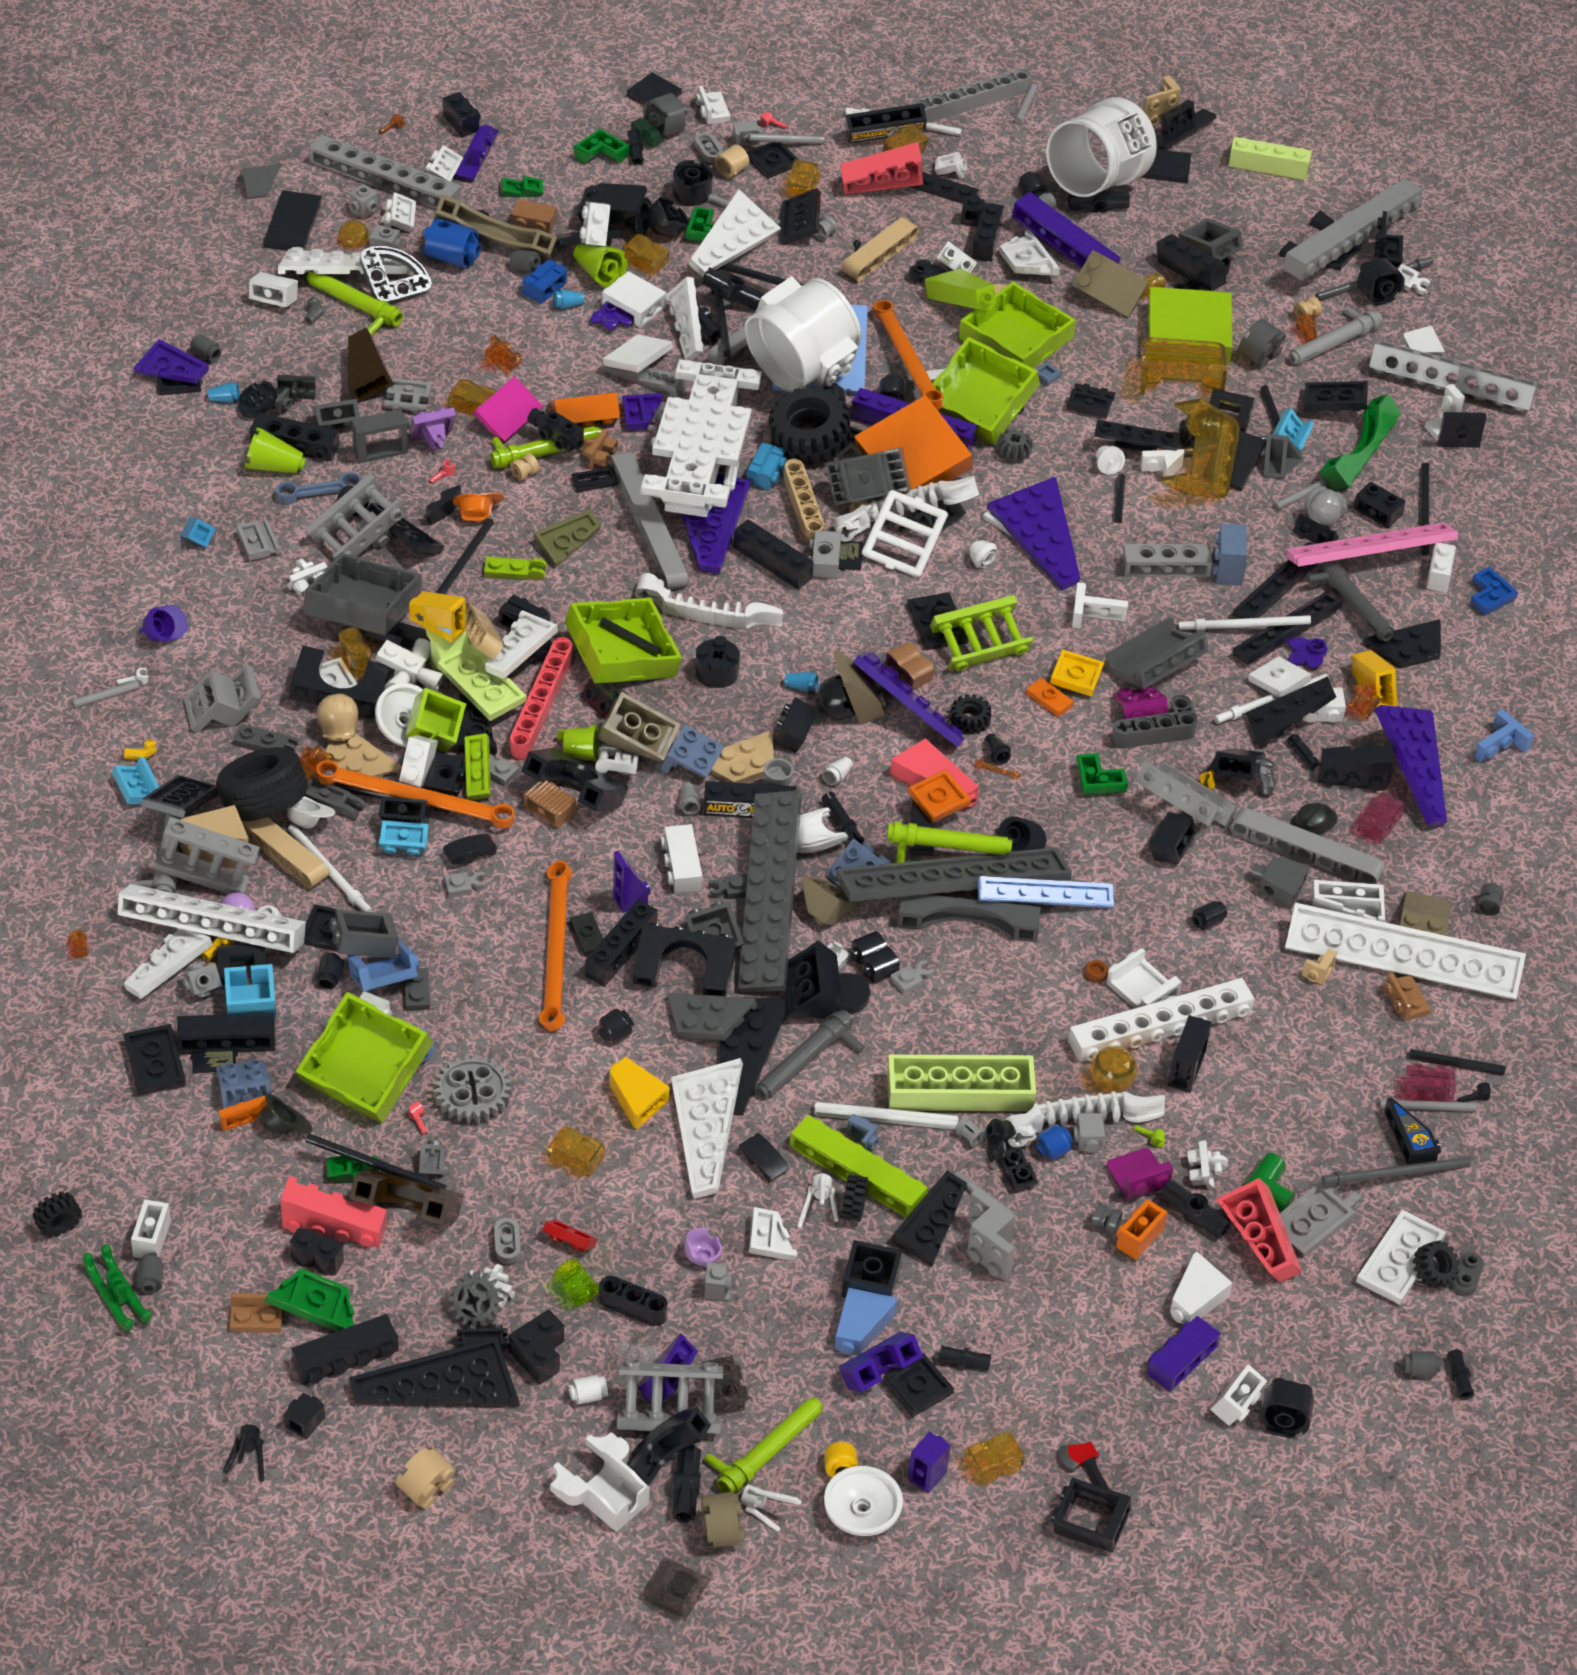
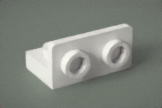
[695,86,730,124]
[423,145,463,182]
[382,192,416,233]

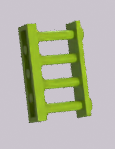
[930,595,1033,671]

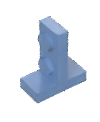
[1474,709,1534,762]

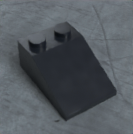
[576,183,647,225]

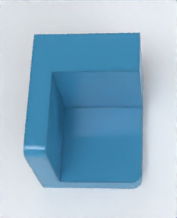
[181,517,216,548]

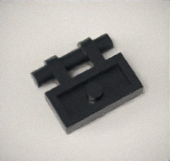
[1067,383,1116,418]

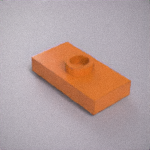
[1026,678,1074,717]
[218,1095,267,1131]

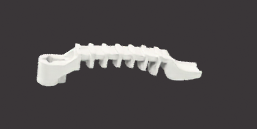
[834,476,979,542]
[635,573,783,630]
[1005,1091,1165,1147]

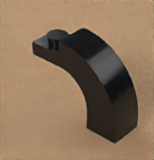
[628,1406,711,1485]

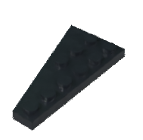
[349,1337,519,1406]

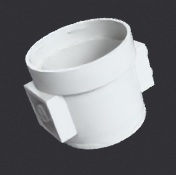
[1045,97,1157,197]
[745,276,861,393]

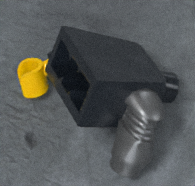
[1199,748,1276,794]

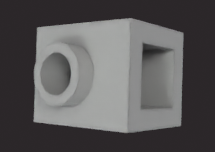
[369,225,402,250]
[1073,1113,1105,1152]

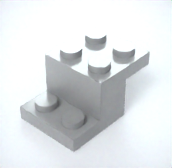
[184,664,261,733]
[967,1188,1015,1282]

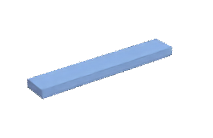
[978,876,1114,908]

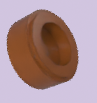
[1084,960,1109,983]

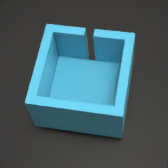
[224,964,276,1019]

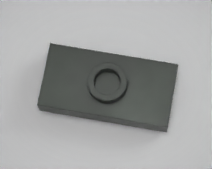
[570,912,603,957]

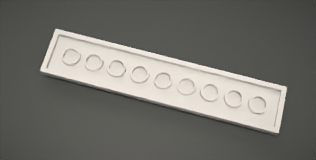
[1285,903,1526,1000]

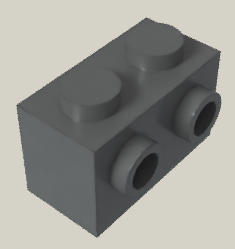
[312,399,360,429]

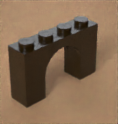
[349,1169,464,1225]

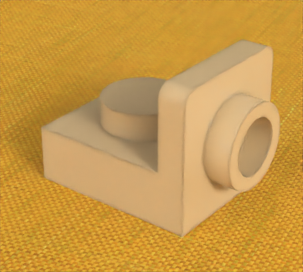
[1302,949,1337,985]

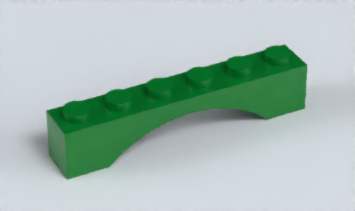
[1319,394,1401,491]

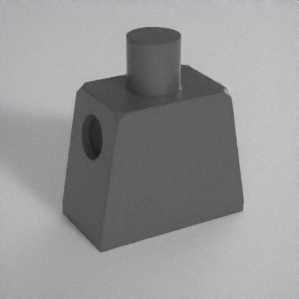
[1250,857,1309,909]

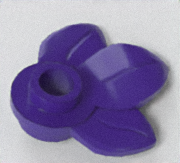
[591,302,632,331]
[1287,637,1328,669]

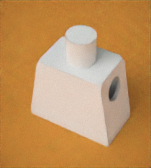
[1393,326,1445,367]

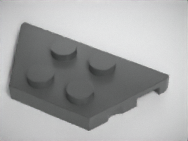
[668,993,757,1041]

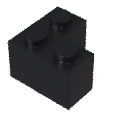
[508,1309,565,1385]

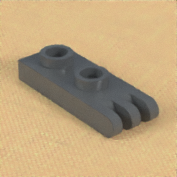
[233,724,299,751]

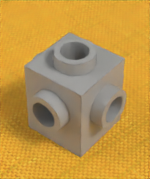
[349,184,379,220]
[182,961,222,997]

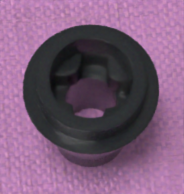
[984,733,1011,764]

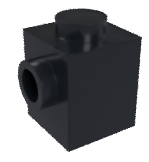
[285,1392,325,1440]

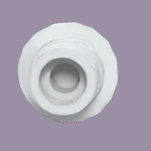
[1096,446,1125,475]

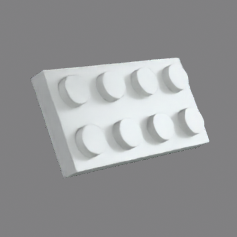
[1356,1210,1446,1305]

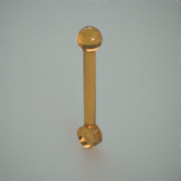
[975,759,1021,780]

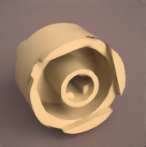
[395,1446,456,1510]

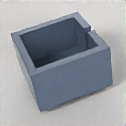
[1212,523,1247,586]

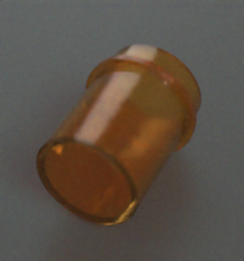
[68,930,88,958]

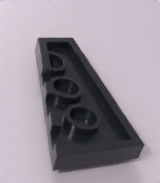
[367,503,444,555]
[1246,676,1336,749]

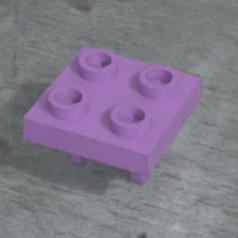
[409,407,456,451]

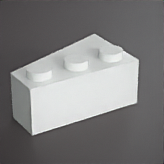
[1310,880,1385,922]

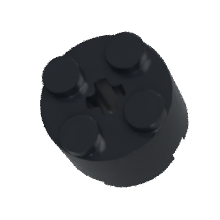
[672,160,713,206]
[1357,257,1405,305]
[695,636,740,688]
[1259,1378,1314,1438]

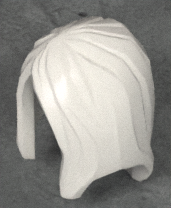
[797,808,848,854]

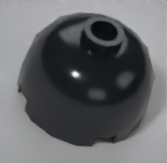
[648,197,689,237]
[815,674,855,720]

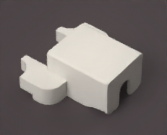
[550,1432,650,1532]

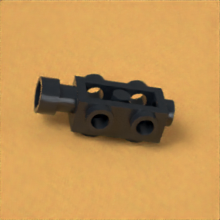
[527,408,584,452]

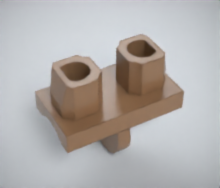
[581,429,618,470]

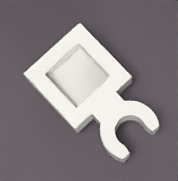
[1398,263,1430,295]

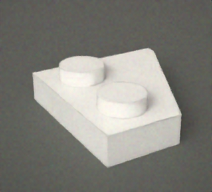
[748,1207,797,1261]

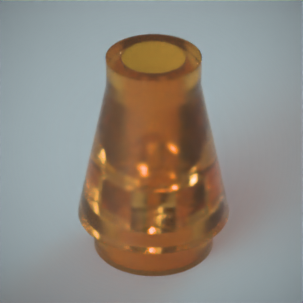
[1296,314,1317,343]

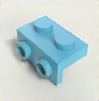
[1272,408,1314,451]
[112,757,159,804]
[379,820,429,855]

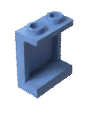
[347,941,419,991]

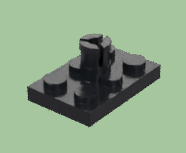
[907,592,968,651]

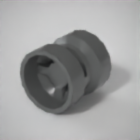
[1477,883,1504,916]
[1091,1203,1123,1235]

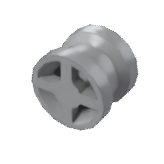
[814,215,837,241]

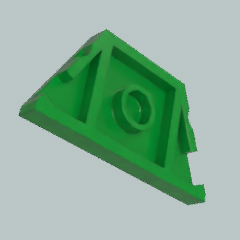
[264,1268,354,1332]

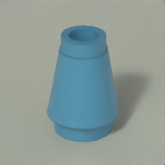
[553,289,584,310]
[208,382,240,403]
[784,671,819,693]

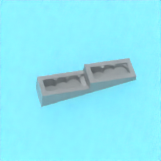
[602,365,688,398]

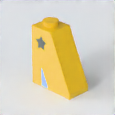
[409,591,466,643]

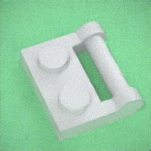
[595,744,638,775]

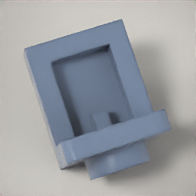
[847,1114,879,1151]

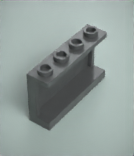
[1106,617,1209,690]

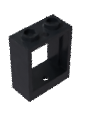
[1168,1015,1212,1093]
[1051,1477,1132,1553]

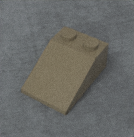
[1072,250,1149,318]
[833,650,886,724]
[596,692,681,762]
[1399,891,1452,936]

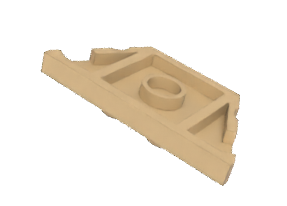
[710,731,774,783]
[323,734,402,778]

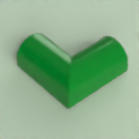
[573,129,630,163]
[686,207,715,242]
[1076,753,1128,795]
[1241,1153,1295,1213]

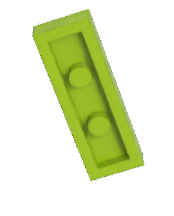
[465,733,491,800]

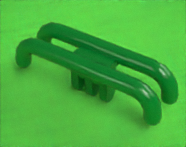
[83,1244,152,1332]

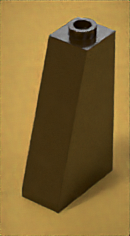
[348,327,394,403]

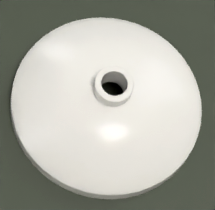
[375,683,423,748]
[824,1466,903,1536]

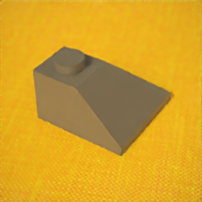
[802,876,859,926]

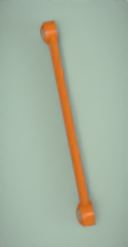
[873,300,943,410]
[316,760,515,829]
[539,860,573,1032]

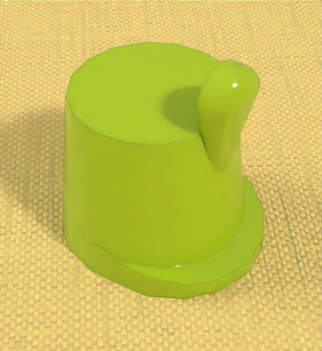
[557,725,599,762]

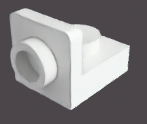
[934,152,967,179]

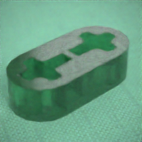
[631,118,662,148]

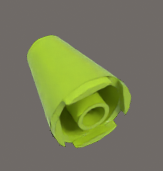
[573,243,628,287]
[244,427,306,474]

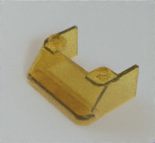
[1140,337,1227,395]
[1161,398,1240,498]

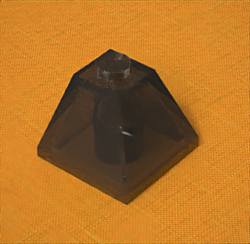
[639,1556,711,1621]

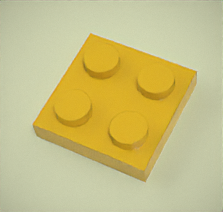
[1050,649,1104,697]

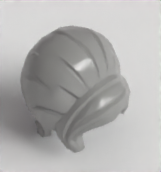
[1304,487,1347,528]

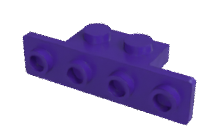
[455,125,498,181]

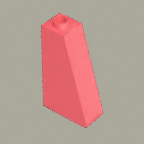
[890,738,979,811]

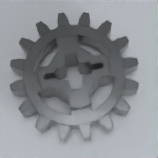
[448,1271,504,1327]

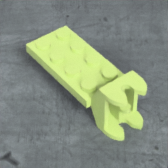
[426,629,527,721]

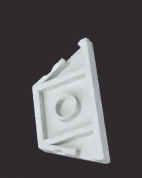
[1000,230,1060,276]

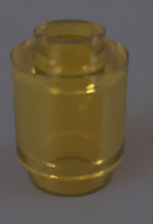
[1141,272,1166,298]

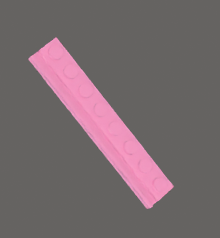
[1286,522,1458,566]

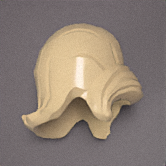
[317,694,359,741]

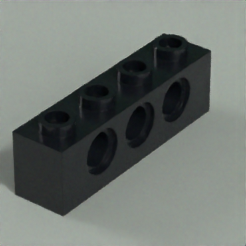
[250,412,340,461]
[585,900,658,987]

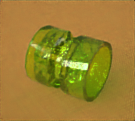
[553,1259,599,1307]

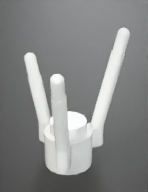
[797,1174,839,1229]
[741,1484,802,1532]

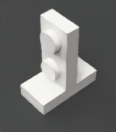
[1424,384,1465,440]
[1072,582,1128,629]

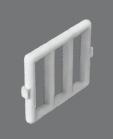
[862,490,948,577]

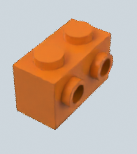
[1116,1199,1167,1260]

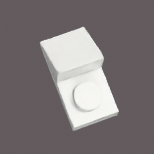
[1140,449,1184,482]

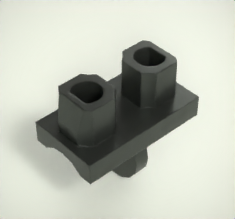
[277,374,316,400]

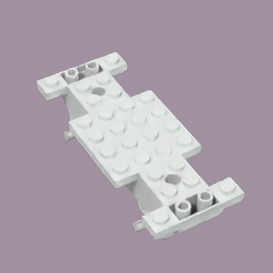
[641,359,762,517]

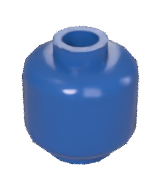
[1035,1124,1073,1160]

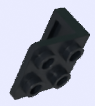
[1374,211,1403,268]

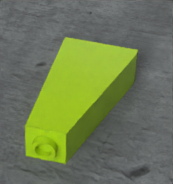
[925,268,996,309]

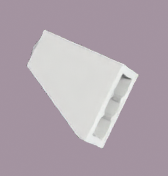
[1170,1252,1232,1324]

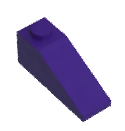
[613,851,650,913]
[637,1333,698,1403]

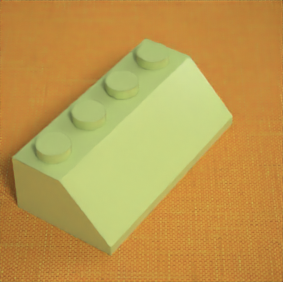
[1229,137,1312,180]

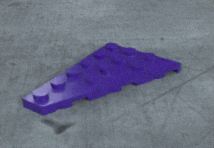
[681,474,751,574]
[987,477,1080,591]
[853,651,965,747]
[1374,705,1447,827]

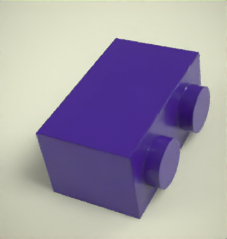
[908,1431,951,1493]

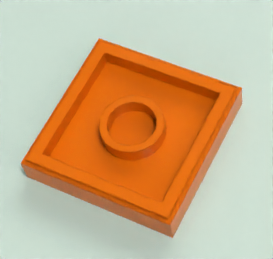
[907,769,971,823]

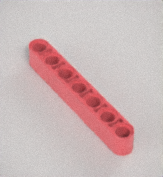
[510,637,572,760]

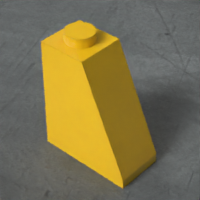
[1351,650,1397,709]
[609,1056,670,1130]

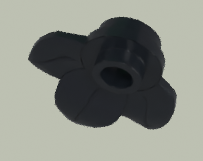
[909,260,946,283]
[986,1118,1016,1162]

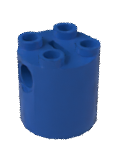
[422,217,481,268]

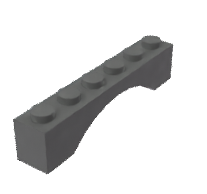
[898,895,1041,943]

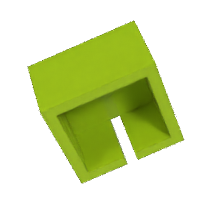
[405,688,466,752]

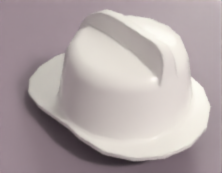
[287,796,335,829]

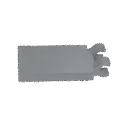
[1280,1182,1362,1258]

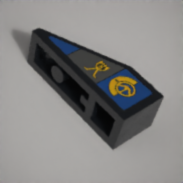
[1384,1097,1441,1165]

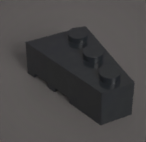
[1318,742,1393,791]

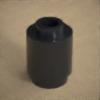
[1192,901,1227,931]
[316,953,344,989]

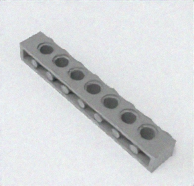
[309,134,461,209]
[1369,340,1538,412]

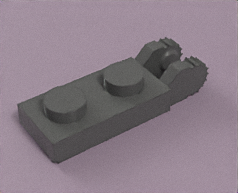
[304,777,366,820]

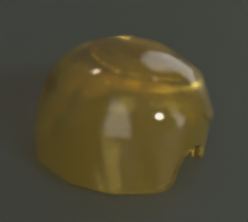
[338,220,370,248]

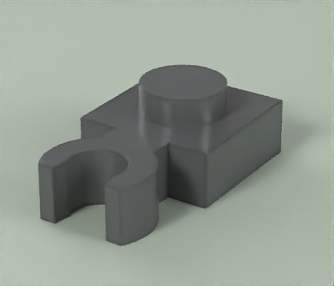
[708,874,748,899]

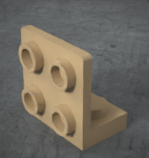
[1143,75,1181,126]

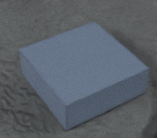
[1035,362,1062,386]

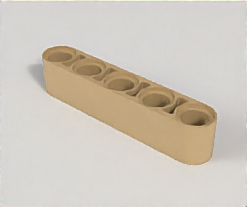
[841,217,920,282]
[784,459,824,545]
[466,602,503,659]
[242,818,329,889]

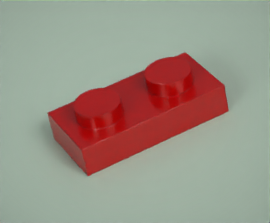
[542,1219,598,1252]

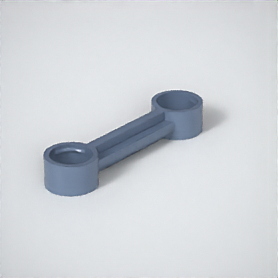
[276,472,361,505]

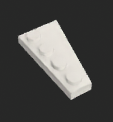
[666,277,703,360]
[485,610,558,679]
[124,928,213,999]

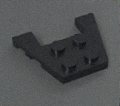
[1279,210,1362,270]

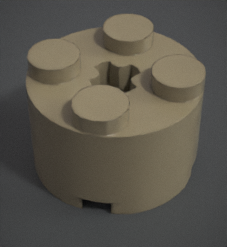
[701,1492,745,1549]

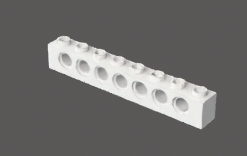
[118,884,306,953]
[1068,978,1255,1062]

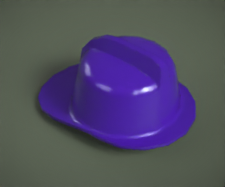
[139,605,188,642]

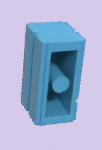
[746,443,787,490]

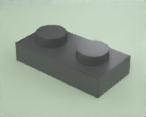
[405,968,430,1011]

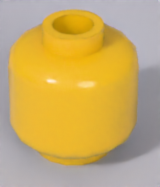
[824,1441,858,1478]

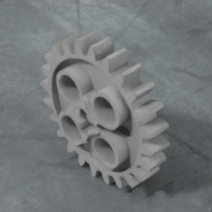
[433,1055,512,1124]

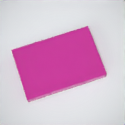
[473,376,544,444]

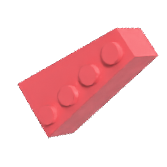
[840,142,923,194]
[281,1176,387,1247]
[1216,1178,1302,1282]

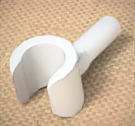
[117,668,149,685]

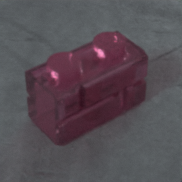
[1356,792,1405,844]
[1404,1064,1456,1102]

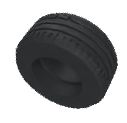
[216,747,308,821]

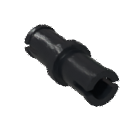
[627,129,644,165]
[939,1345,992,1370]
[1447,1349,1474,1400]

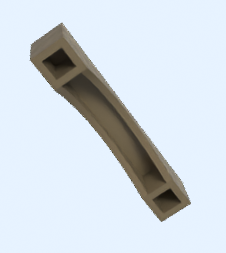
[435,194,557,261]

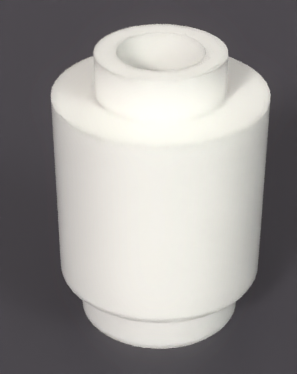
[569,1375,608,1405]

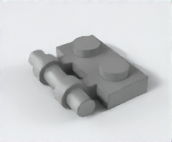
[384,378,432,414]

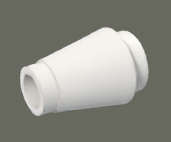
[822,757,853,786]

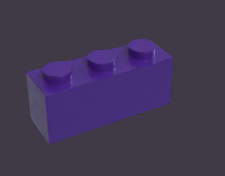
[1147,1316,1221,1392]

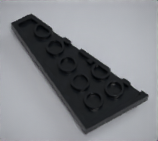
[720,997,788,1116]

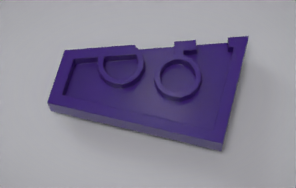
[133,339,209,384]

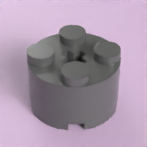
[643,93,687,138]
[1238,319,1286,369]

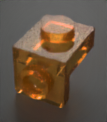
[1348,684,1382,720]

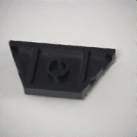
[1363,619,1441,669]

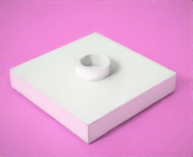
[1248,657,1311,697]

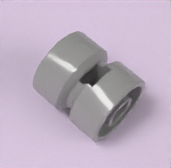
[763,758,793,786]

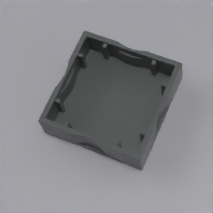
[304,553,422,636]

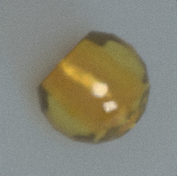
[1090,1045,1138,1092]

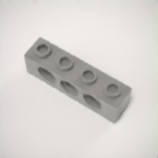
[1122,544,1213,577]

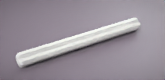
[814,1102,959,1130]

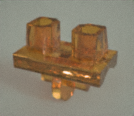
[485,335,522,374]
[300,745,334,780]

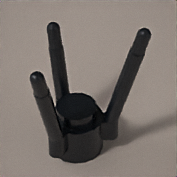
[223,1424,264,1482]

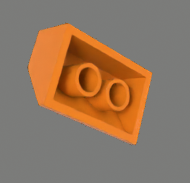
[549,392,620,427]

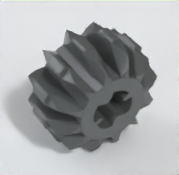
[997,428,1033,463]

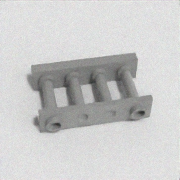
[305,473,407,559]
[1134,761,1239,826]
[152,817,260,894]
[617,1359,723,1434]

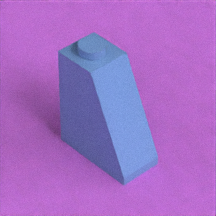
[834,1288,898,1355]

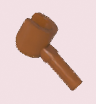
[379,114,405,134]

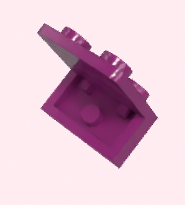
[1113,685,1168,719]
[1106,1148,1173,1201]

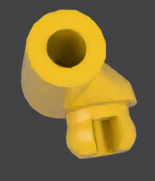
[124,739,157,760]
[201,937,234,962]

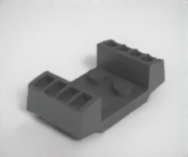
[825,447,911,505]

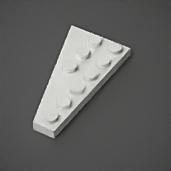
[688,190,781,277]
[278,247,409,274]
[671,1058,743,1199]

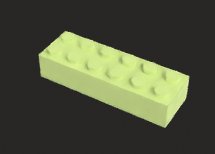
[887,1054,1036,1111]

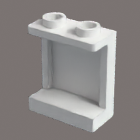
[602,271,667,328]
[1106,948,1182,1009]

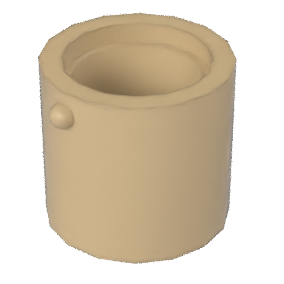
[714,145,749,179]

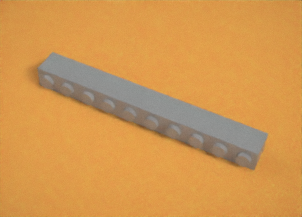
[1283,178,1423,280]

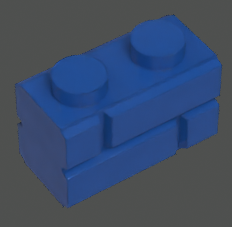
[522,259,567,304]

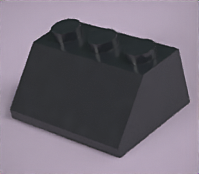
[785,941,843,1019]

